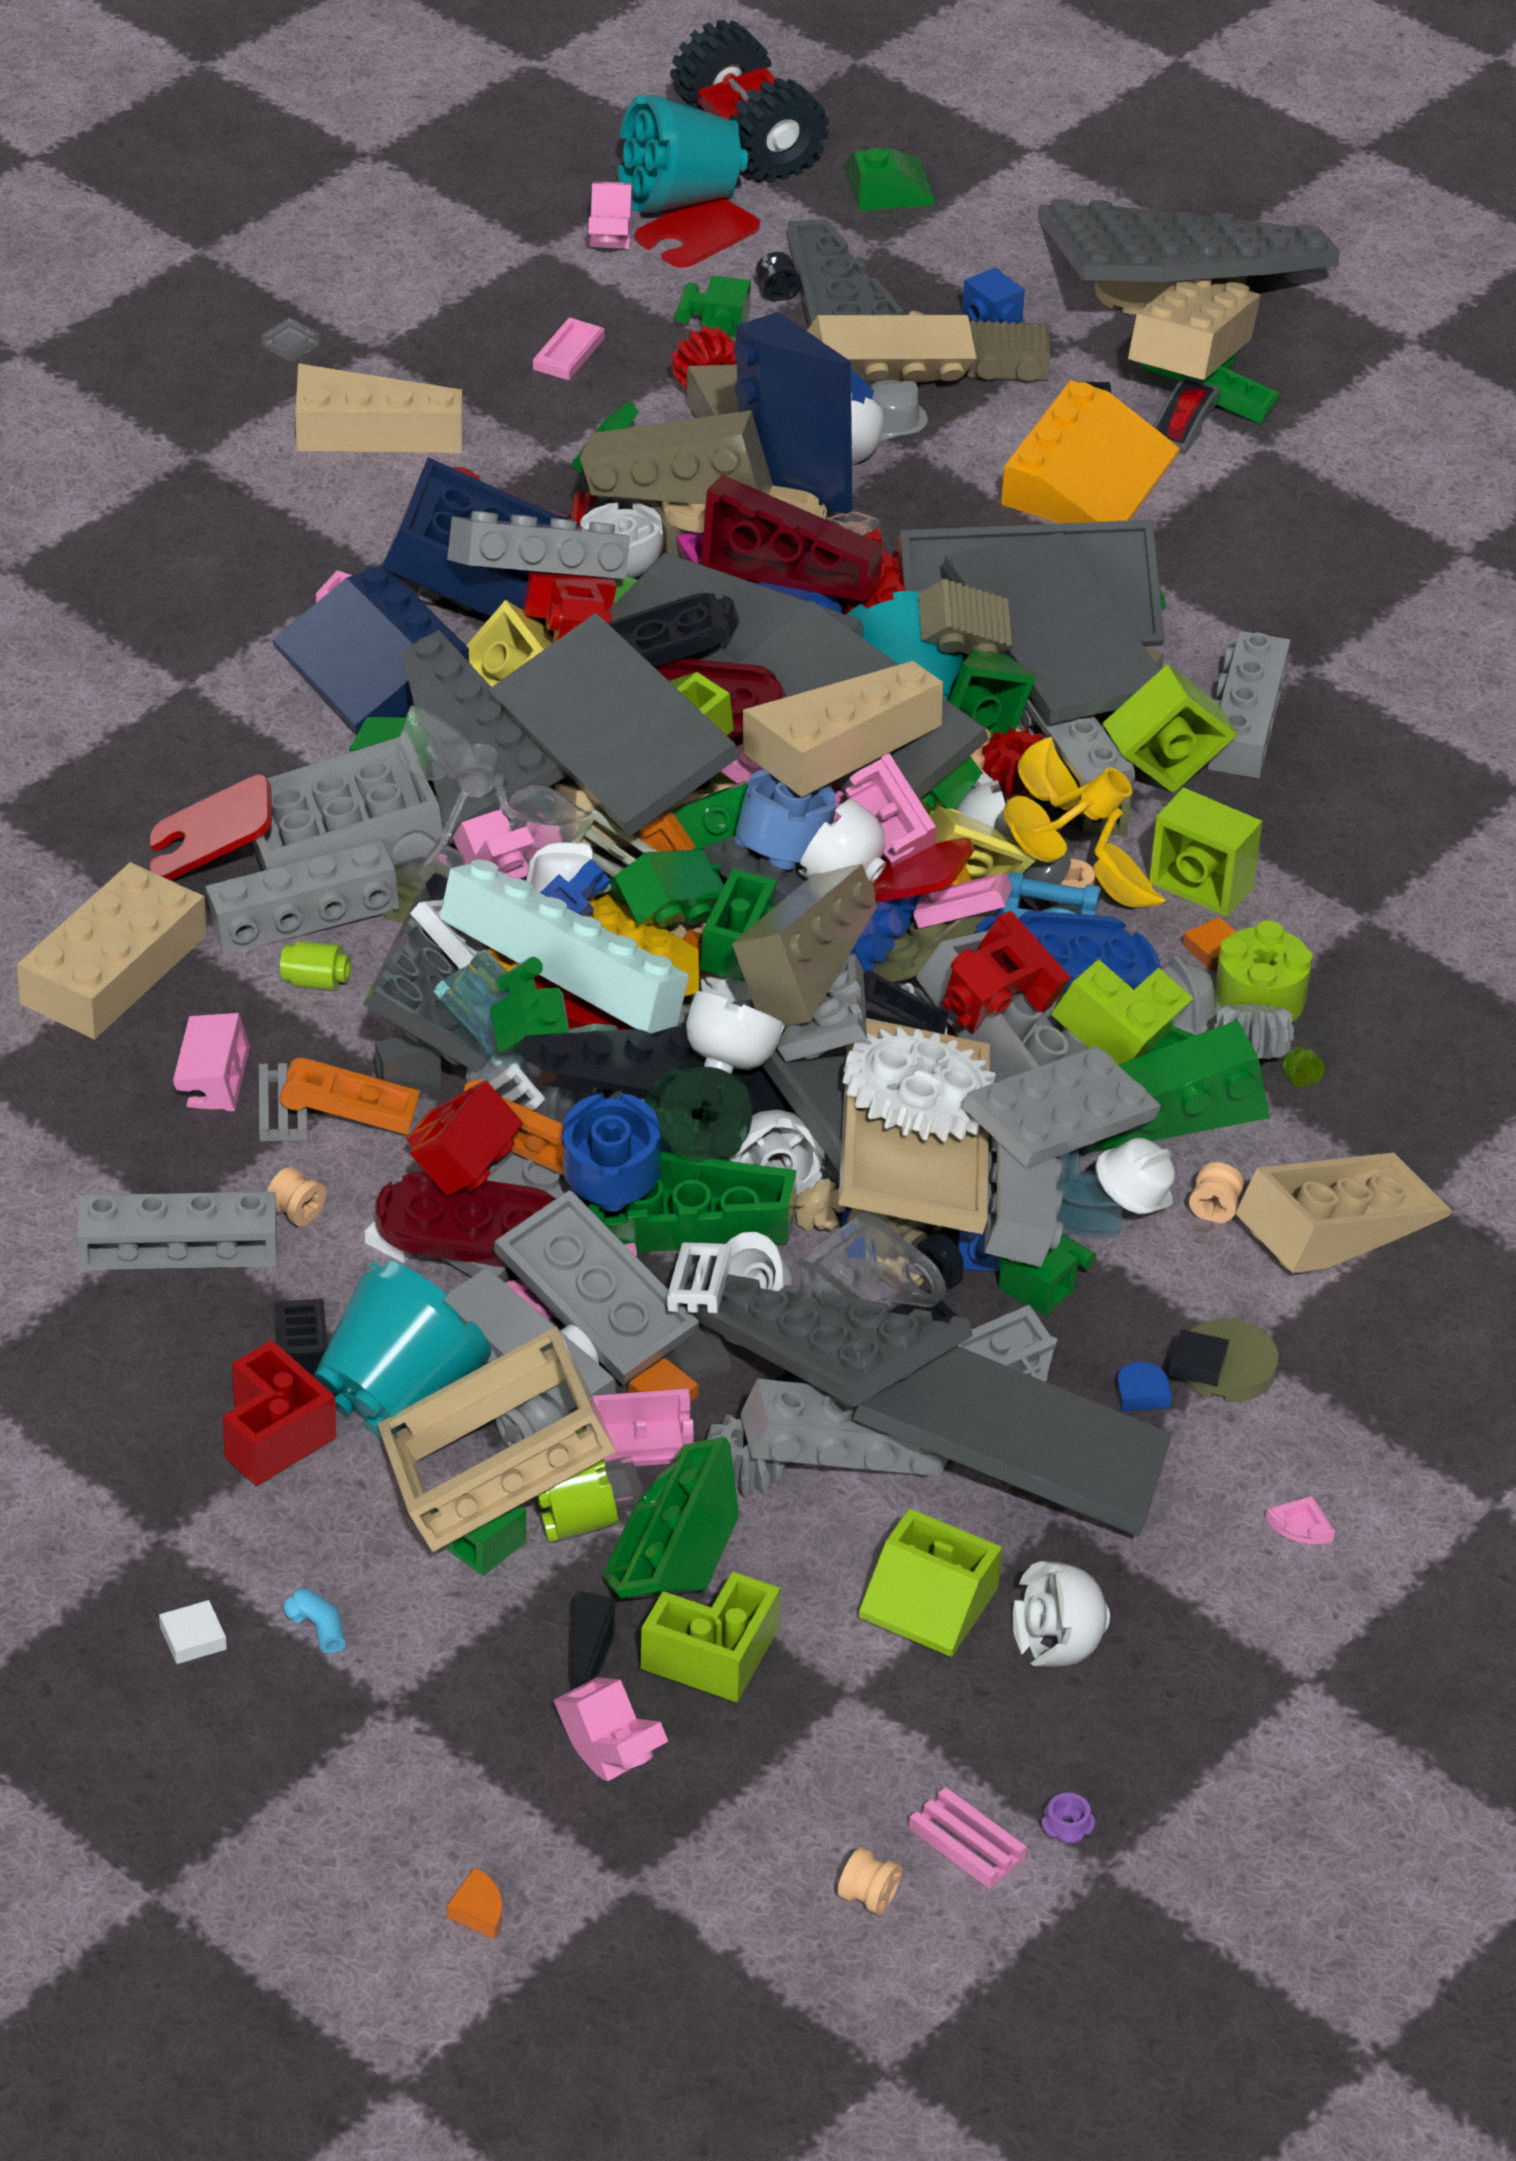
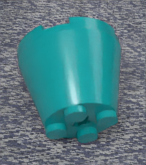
[617,95,748,214]
[847,591,964,701]
[314,1260,491,1440]

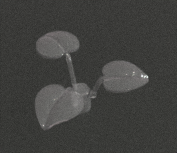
[390,705,592,891]

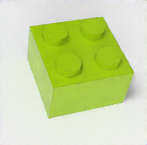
[1103,664,1238,792]
[1149,787,1262,917]

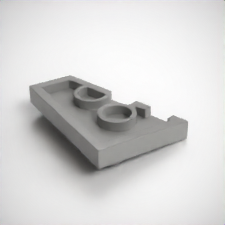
[777,954,867,1062]

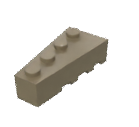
[580,410,773,505]

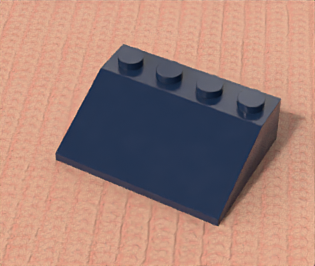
[734,312,853,514]
[382,457,583,627]
[273,565,470,732]

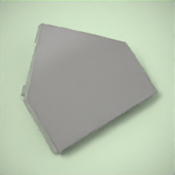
[957,1305,1058,1382]

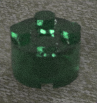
[644,1064,752,1163]

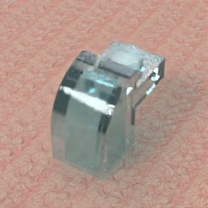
[1056,1149,1123,1239]

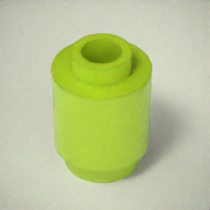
[280,941,351,991]

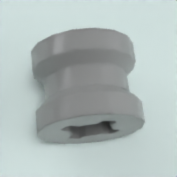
[496,1395,557,1447]

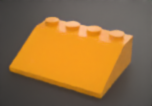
[1001,380,1180,523]

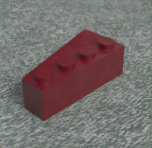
[701,474,883,601]

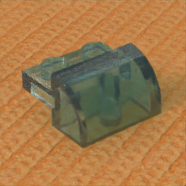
[433,950,519,1060]

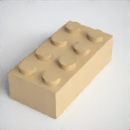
[1128,279,1261,380]
[17,862,207,1040]

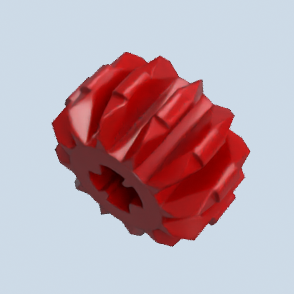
[670,325,737,390]
[982,727,1045,798]

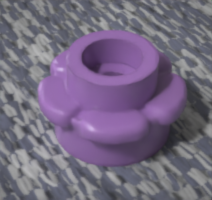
[1041,1793,1095,1843]

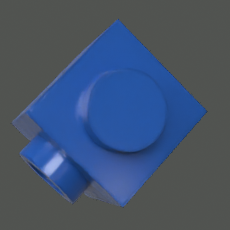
[962,267,1025,324]

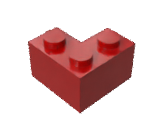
[406,1080,524,1196]
[223,1340,337,1486]

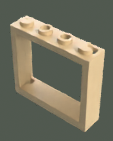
[377,1326,616,1552]

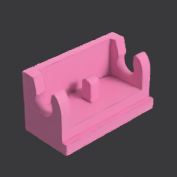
[845,753,936,867]
[173,1013,250,1111]
[593,1389,694,1469]

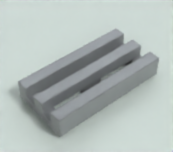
[259,1063,308,1142]

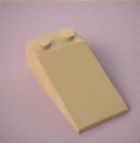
[1235,1152,1452,1273]

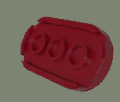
[654,658,786,746]
[375,1172,556,1268]

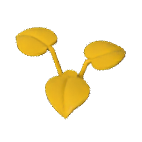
[1003,737,1166,908]

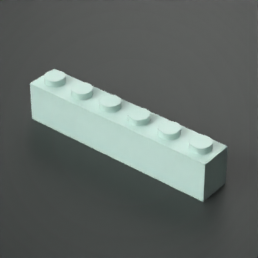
[440,859,689,1034]

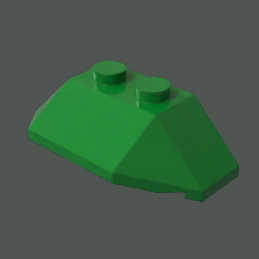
[602,1437,739,1598]

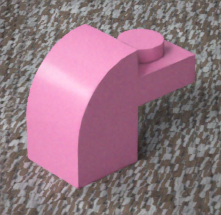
[588,181,633,249]
[452,809,534,879]
[553,1677,668,1781]

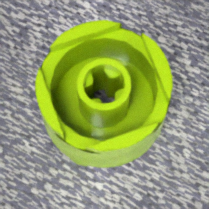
[1215,920,1313,1022]
[535,1428,619,1543]

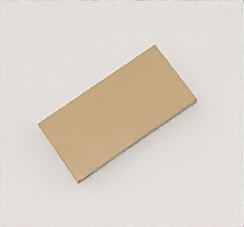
[838,1018,990,1235]

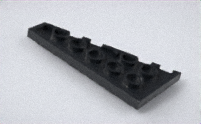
[519,1026,799,1120]

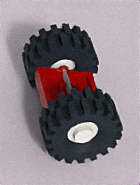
[670,20,829,182]

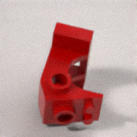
[522,571,617,644]
[941,910,1071,1033]

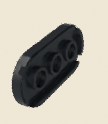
[607,593,739,667]

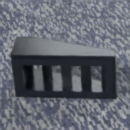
[864,970,948,1034]
[274,1299,327,1378]
[572,1591,615,1690]

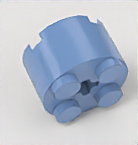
[734,769,837,870]

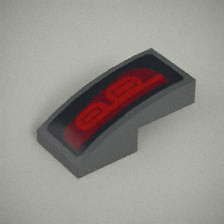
[1153,376,1220,455]

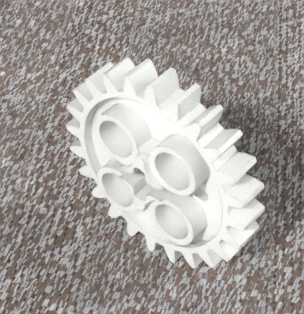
[842,1027,996,1141]

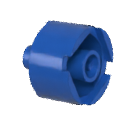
[562,1093,661,1212]

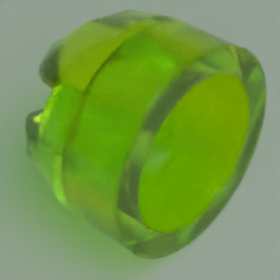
[1283,1047,1325,1088]

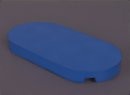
[1019,911,1161,992]

